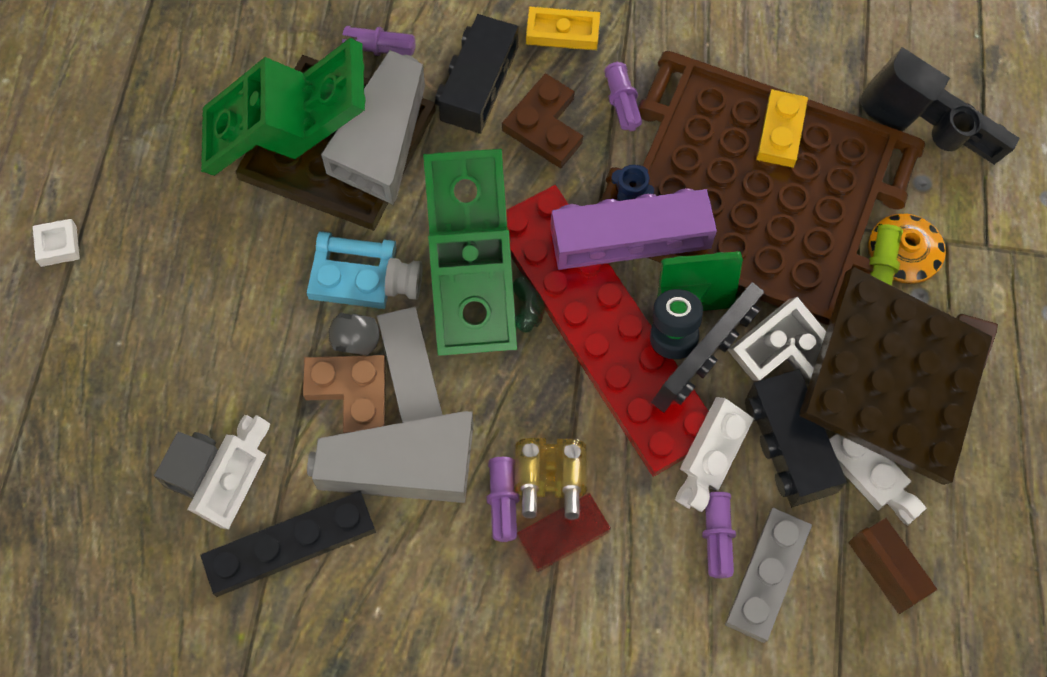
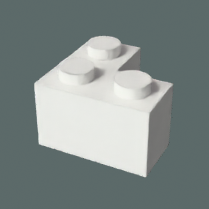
[728,297,826,386]

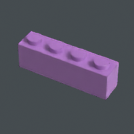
[551,189,717,270]

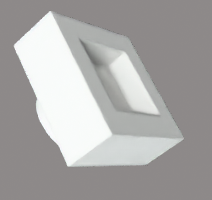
[33,219,80,267]

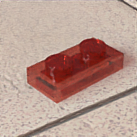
[517,493,611,573]

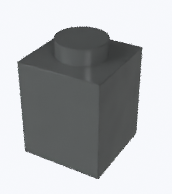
[154,431,218,499]

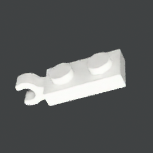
[675,397,754,512]
[187,415,270,529]
[830,434,927,526]

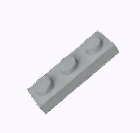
[725,508,812,643]

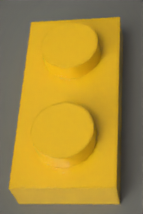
[526,6,600,50]
[756,89,808,168]

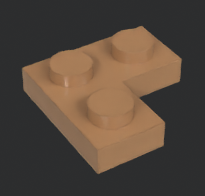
[303,355,386,434]

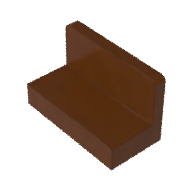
[848,518,938,614]

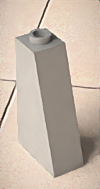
[321,50,425,204]
[307,411,474,503]

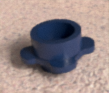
[611,165,654,201]

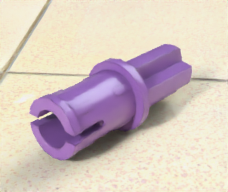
[342,26,416,56]
[604,62,642,132]
[486,457,519,542]
[702,492,736,579]

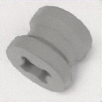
[385,258,423,300]

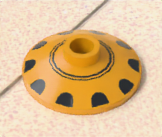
[868,214,946,284]

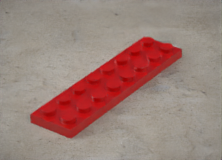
[506,184,709,477]

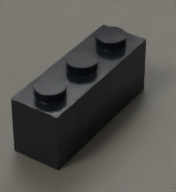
[435,14,519,134]
[745,369,847,508]

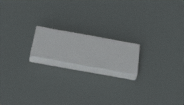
[377,307,442,423]

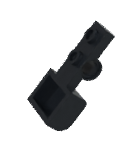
[861,47,1020,165]

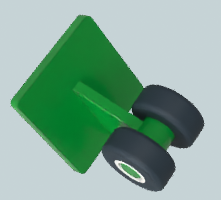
[650,251,743,359]

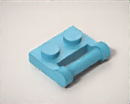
[307,231,396,309]

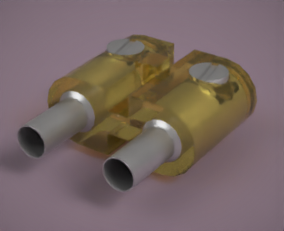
[514,438,587,520]

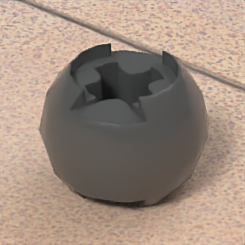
[329,313,379,356]

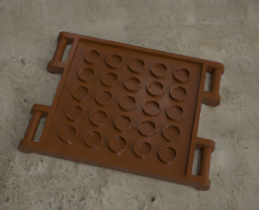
[600,51,926,325]

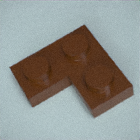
[502,73,583,169]

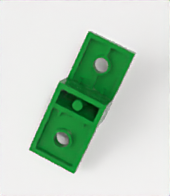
[201,38,366,176]
[423,149,517,356]

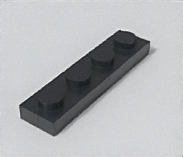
[651,282,764,413]
[200,491,376,597]

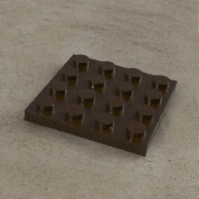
[235,55,436,231]
[799,267,993,485]

